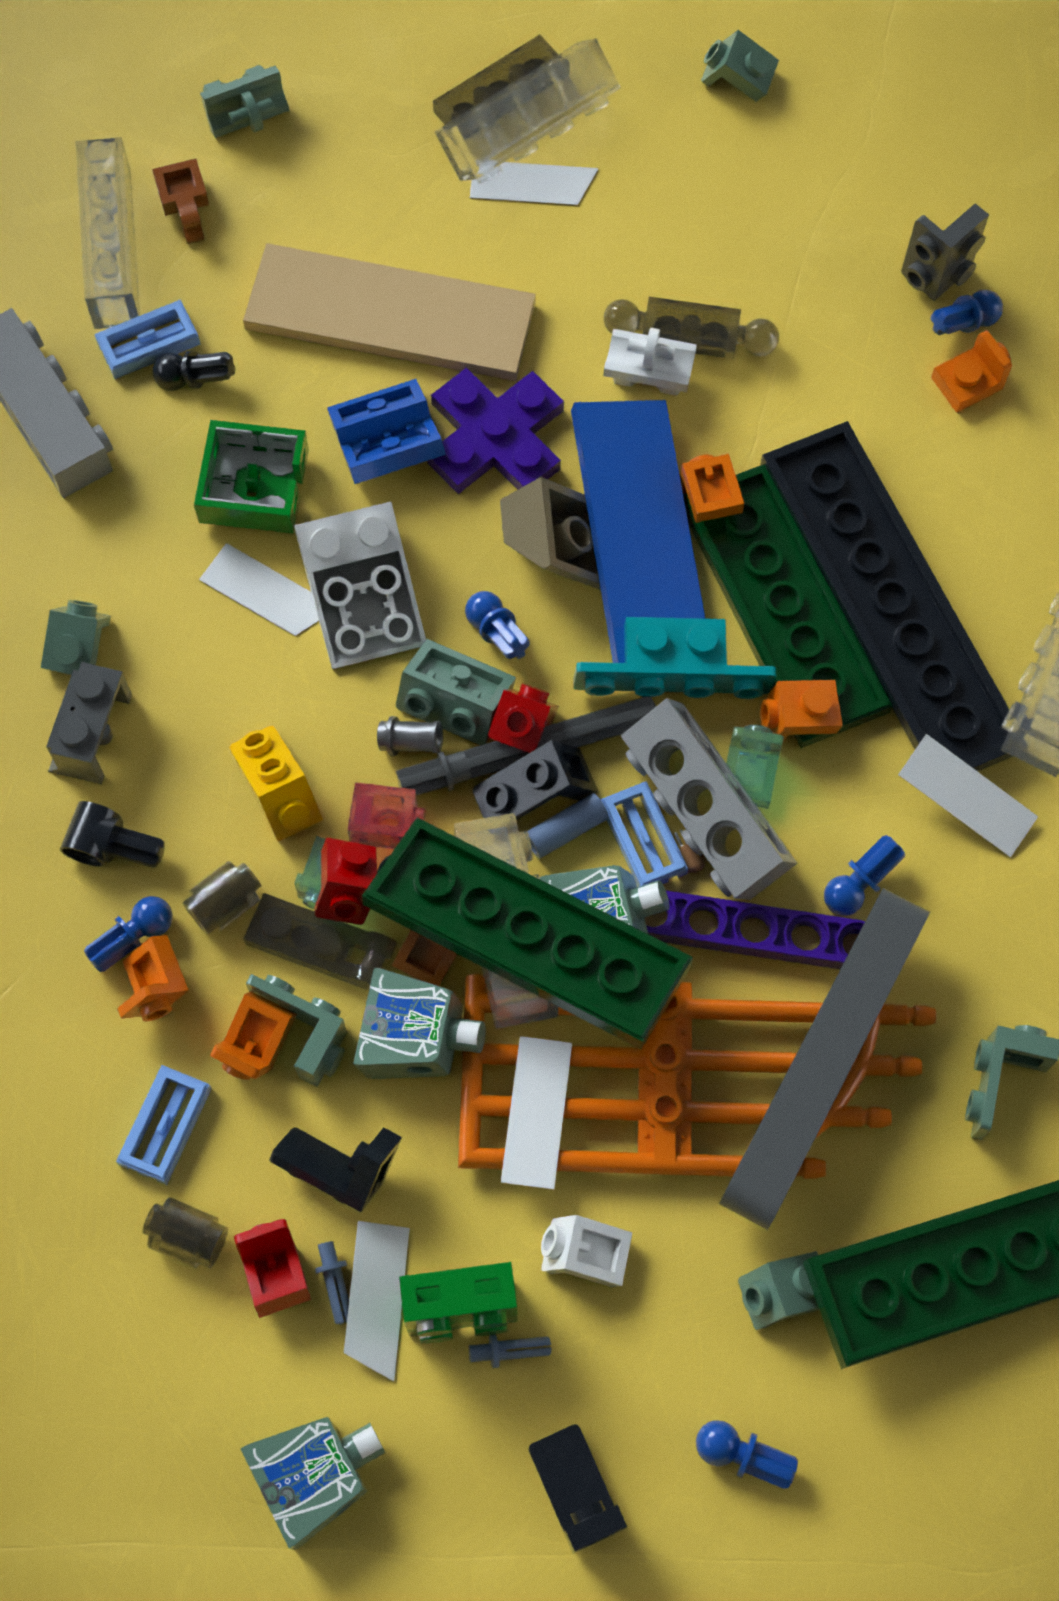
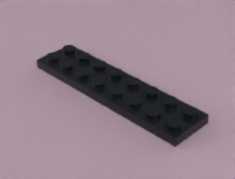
[760,421,1029,772]

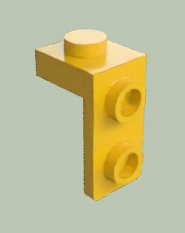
[229,726,323,842]

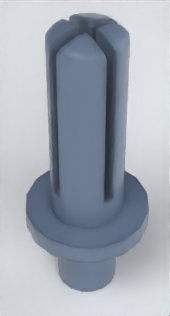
[315,1241,349,1325]
[468,1334,552,1369]

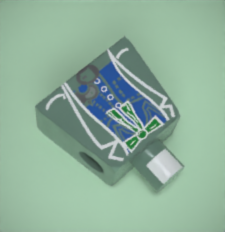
[539,865,670,934]
[353,968,486,1079]
[241,1417,385,1550]

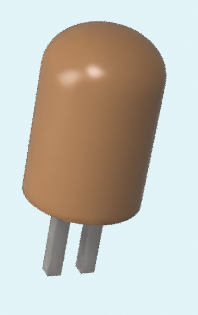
[674,829,705,873]

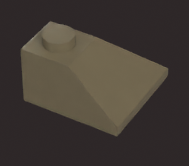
[500,477,601,590]

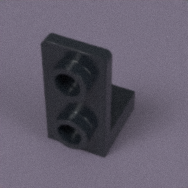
[473,740,598,832]
[269,1127,402,1212]
[529,1424,627,1554]

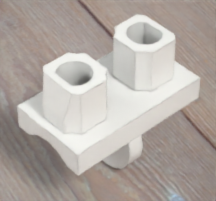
[604,328,697,395]

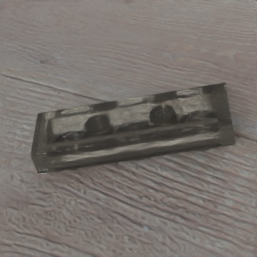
[433,34,567,142]

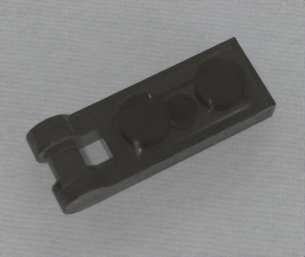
[243,893,397,990]

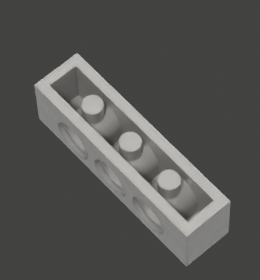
[621,698,798,900]

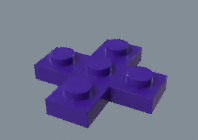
[427,368,564,494]

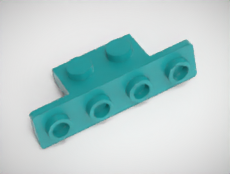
[573,617,776,699]

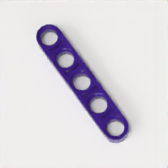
[646,890,865,970]

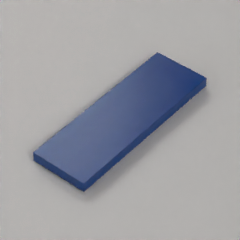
[571,400,705,663]

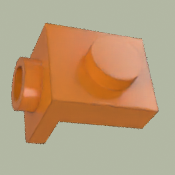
[760,680,843,745]
[117,935,189,1022]
[210,991,297,1080]

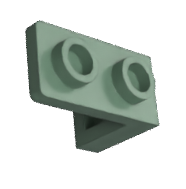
[246,974,347,1087]
[965,1025,1059,1140]

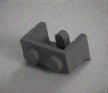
[46,662,132,784]

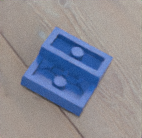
[327,379,446,484]

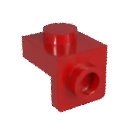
[488,683,559,753]
[314,837,377,925]
[234,1219,312,1318]

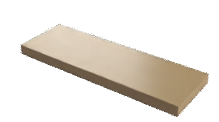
[243,243,536,381]

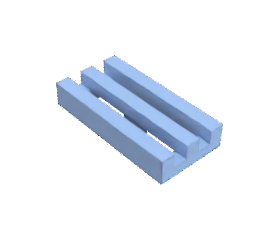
[94,300,200,379]
[601,781,688,887]
[116,1065,212,1185]

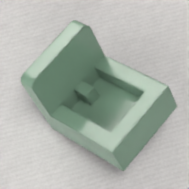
[701,30,779,102]
[41,600,111,675]
[738,1251,819,1330]

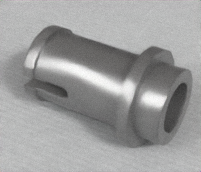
[377,716,443,756]

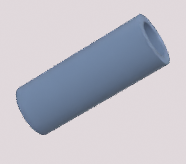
[524,793,609,859]

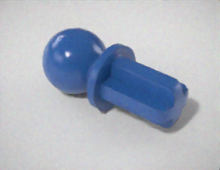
[930,289,1003,335]
[465,591,530,659]
[824,835,905,916]
[84,896,173,972]
[696,1420,798,1489]

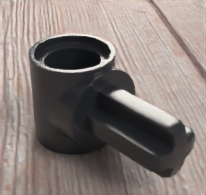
[60,801,165,868]

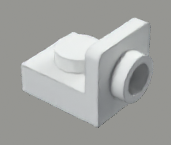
[541,1215,632,1287]

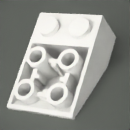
[294,501,426,669]

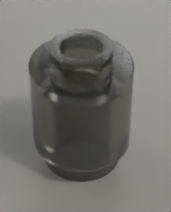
[182,860,262,935]
[142,1197,228,1268]

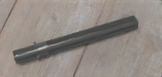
[395,696,656,799]

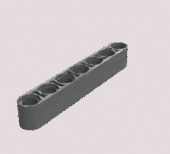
[719,888,930,1230]

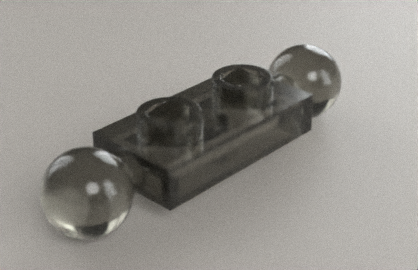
[603,296,779,359]

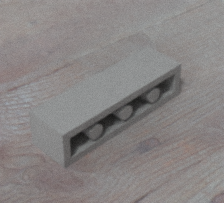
[0,308,113,498]

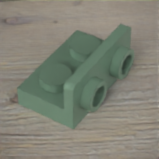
[396,639,516,745]

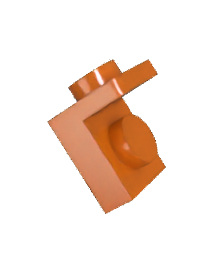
[931,330,1012,413]
[680,454,744,523]

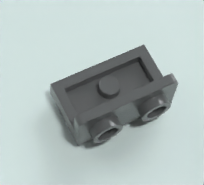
[901,203,989,301]

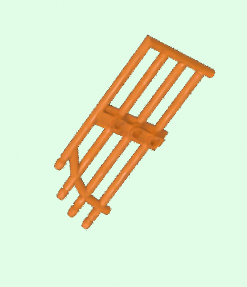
[458,974,936,1179]

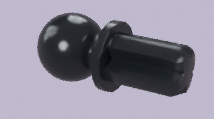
[153,350,236,391]

